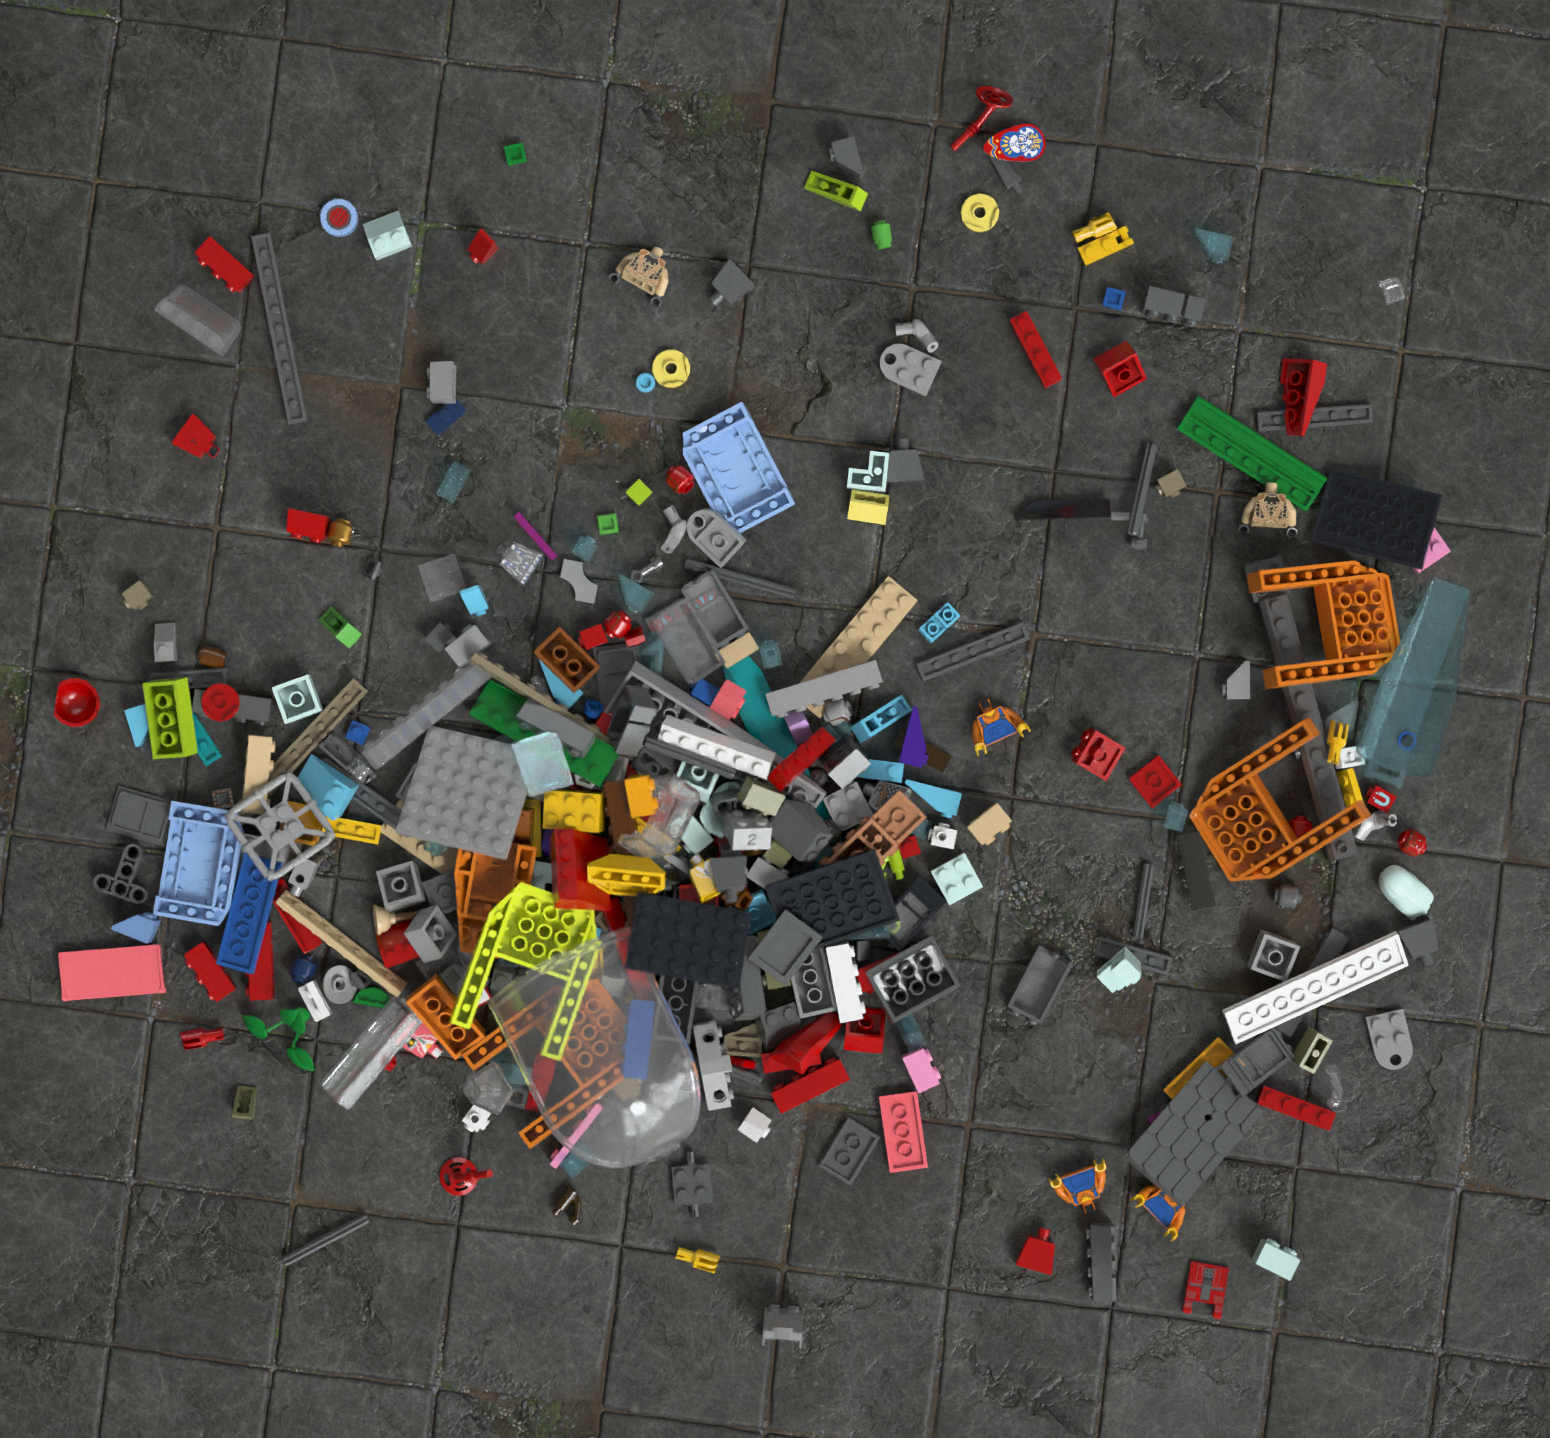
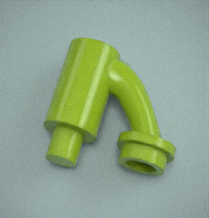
[881,850,905,880]

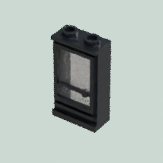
[872,875,947,952]

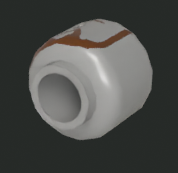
[823,699,853,726]

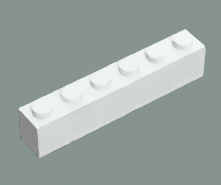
[657,715,776,779]

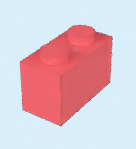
[710,679,746,720]

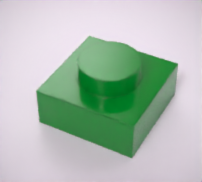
[504,142,527,166]

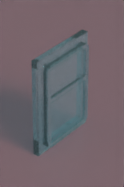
[511,730,574,797]

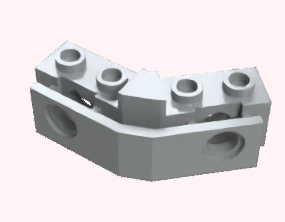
[693,1020,734,1111]

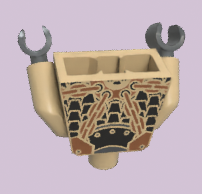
[609,246,668,307]
[1238,483,1298,536]

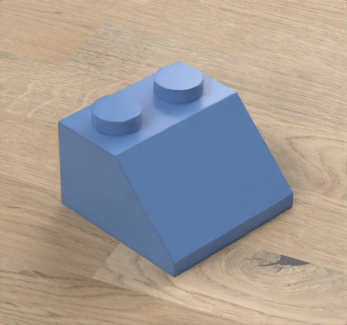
[111,912,161,943]

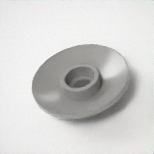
[322,965,357,1004]

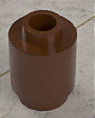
[197,645,227,669]

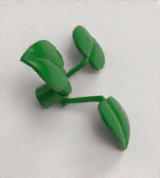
[241,1006,315,1071]

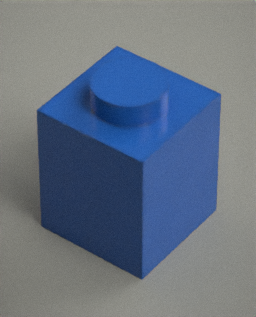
[690,678,720,706]

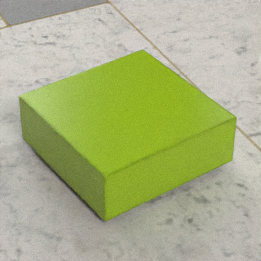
[626,479,653,506]

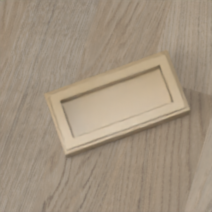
[717,632,759,669]

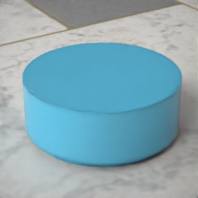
[636,373,655,393]

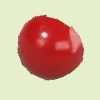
[53,678,100,727]

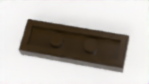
[892,729,952,773]

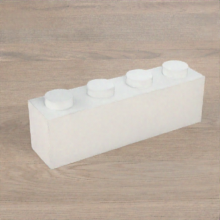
[826,941,866,1023]

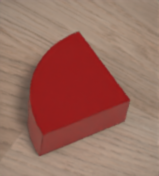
[730,1056,756,1069]

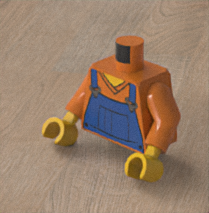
[971,699,1031,756]
[1048,1159,1106,1213]
[1130,1184,1185,1242]

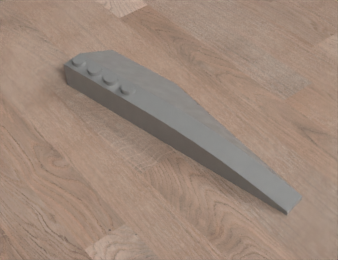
[604,661,827,808]

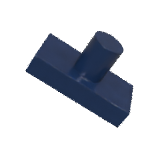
[425,399,467,436]

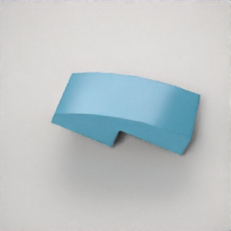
[918,602,960,644]

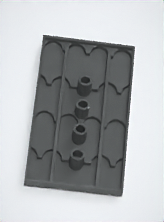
[1123,1061,1264,1207]

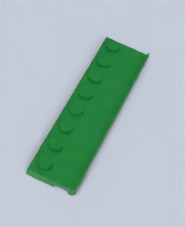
[1176,395,1327,512]
[469,679,620,788]

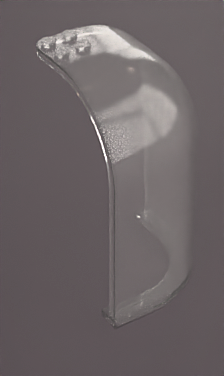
[487,926,700,1168]

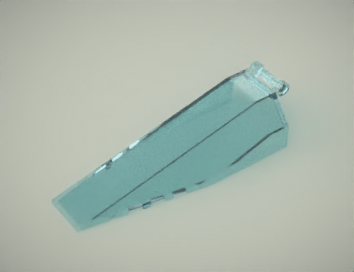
[1355,577,1470,789]

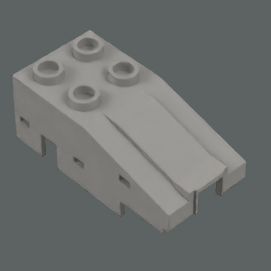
[762,1304,803,1348]

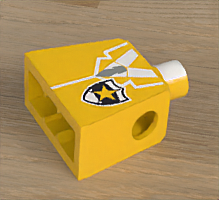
[689,854,720,904]

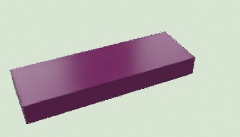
[514,512,558,560]

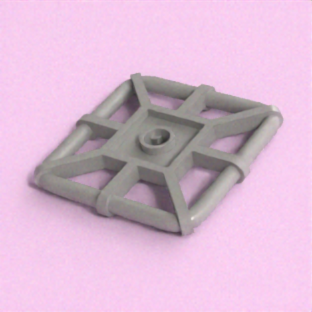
[224,772,336,881]

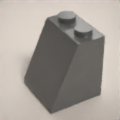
[768,799,833,863]

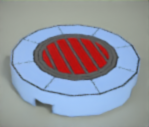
[320,199,358,237]

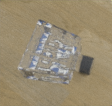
[495,542,544,586]

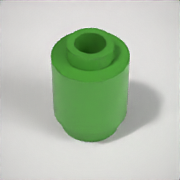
[871,220,893,250]

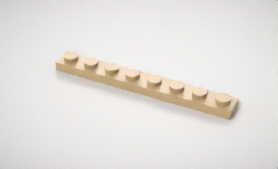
[276,890,408,997]

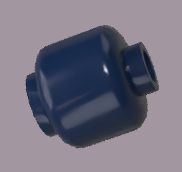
[288,955,317,985]

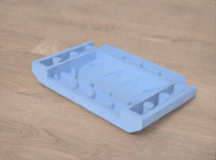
[683,402,795,533]
[153,801,244,926]

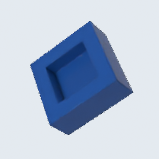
[1102,287,1126,311]
[345,720,371,745]

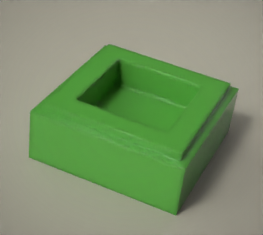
[597,513,619,535]

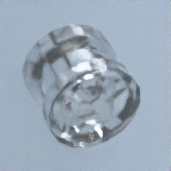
[349,760,374,783]

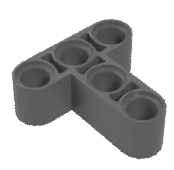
[710,773,770,821]
[93,843,149,904]

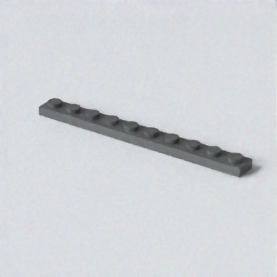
[251,233,308,425]

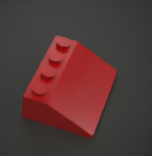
[550,828,611,911]

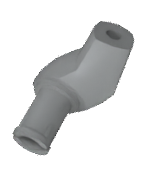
[895,319,938,353]
[661,505,687,554]
[1352,811,1397,841]

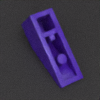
[899,706,929,768]

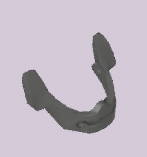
[643,852,681,891]

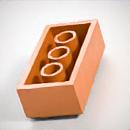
[406,973,486,1060]

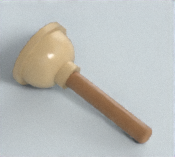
[373,905,419,935]

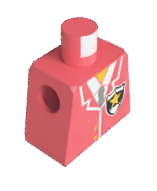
[395,1016,444,1059]

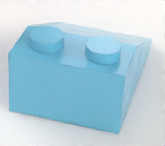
[293,754,359,821]

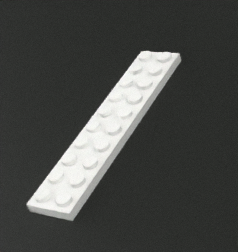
[1222,931,1408,1044]

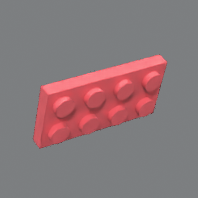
[879,1091,928,1173]

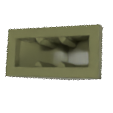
[232,1086,257,1119]

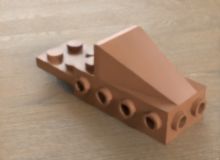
[817,789,927,867]

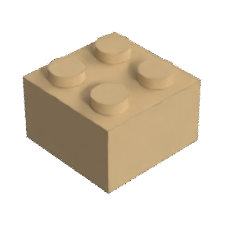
[966,803,1012,845]

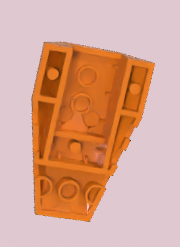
[454,842,537,959]

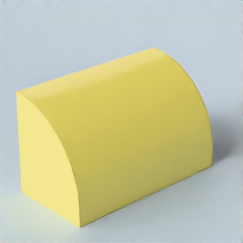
[847,489,890,525]

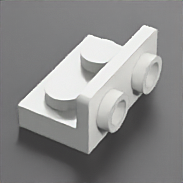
[298,980,333,1022]

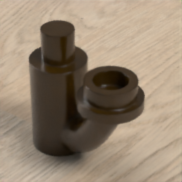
[552,1186,581,1226]

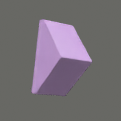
[784,710,813,745]

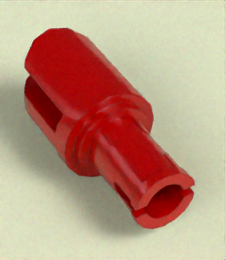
[180,1028,225,1050]

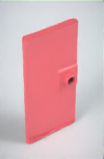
[58,944,166,1001]

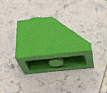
[319,606,362,648]

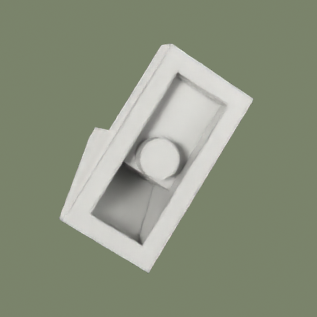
[1335,745,1365,769]

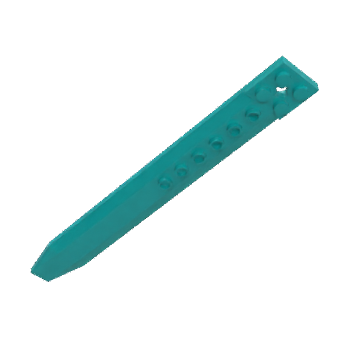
[720,649,843,868]

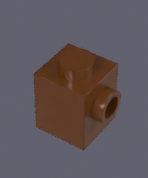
[719,889,753,911]

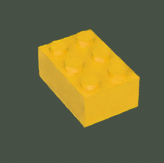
[543,788,606,833]

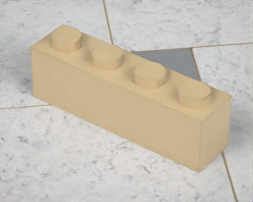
[241,734,275,814]

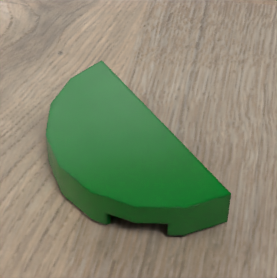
[353,987,391,1010]

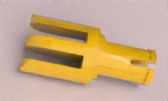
[1072,212,1117,243]
[1327,720,1349,764]
[676,1247,720,1273]

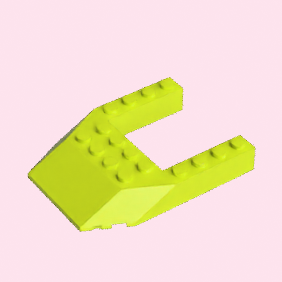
[449,882,599,1061]

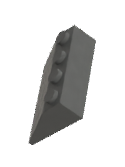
[865,936,960,1025]

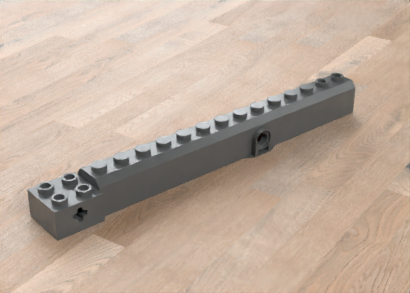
[1242,556,1358,861]

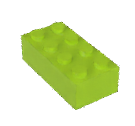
[142,677,198,759]

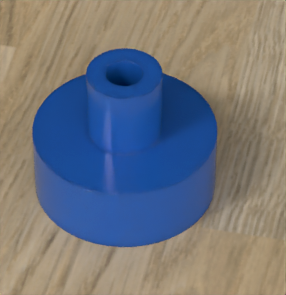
[583,699,604,720]

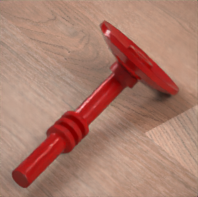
[950,86,1013,151]
[440,1157,493,1196]

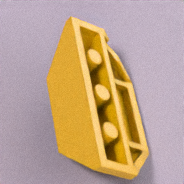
[588,854,665,897]

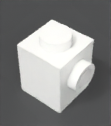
[928,823,957,849]
[462,1101,492,1132]
[738,1108,772,1143]

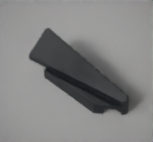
[1016,499,1111,521]

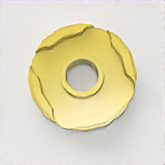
[961,193,999,232]
[652,349,690,388]

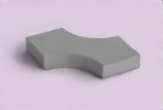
[560,559,598,604]

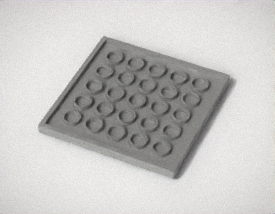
[395,725,539,860]

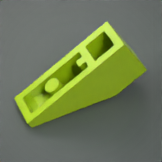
[804,171,868,211]

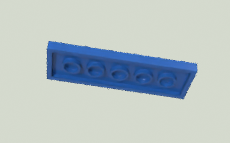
[216,853,283,974]

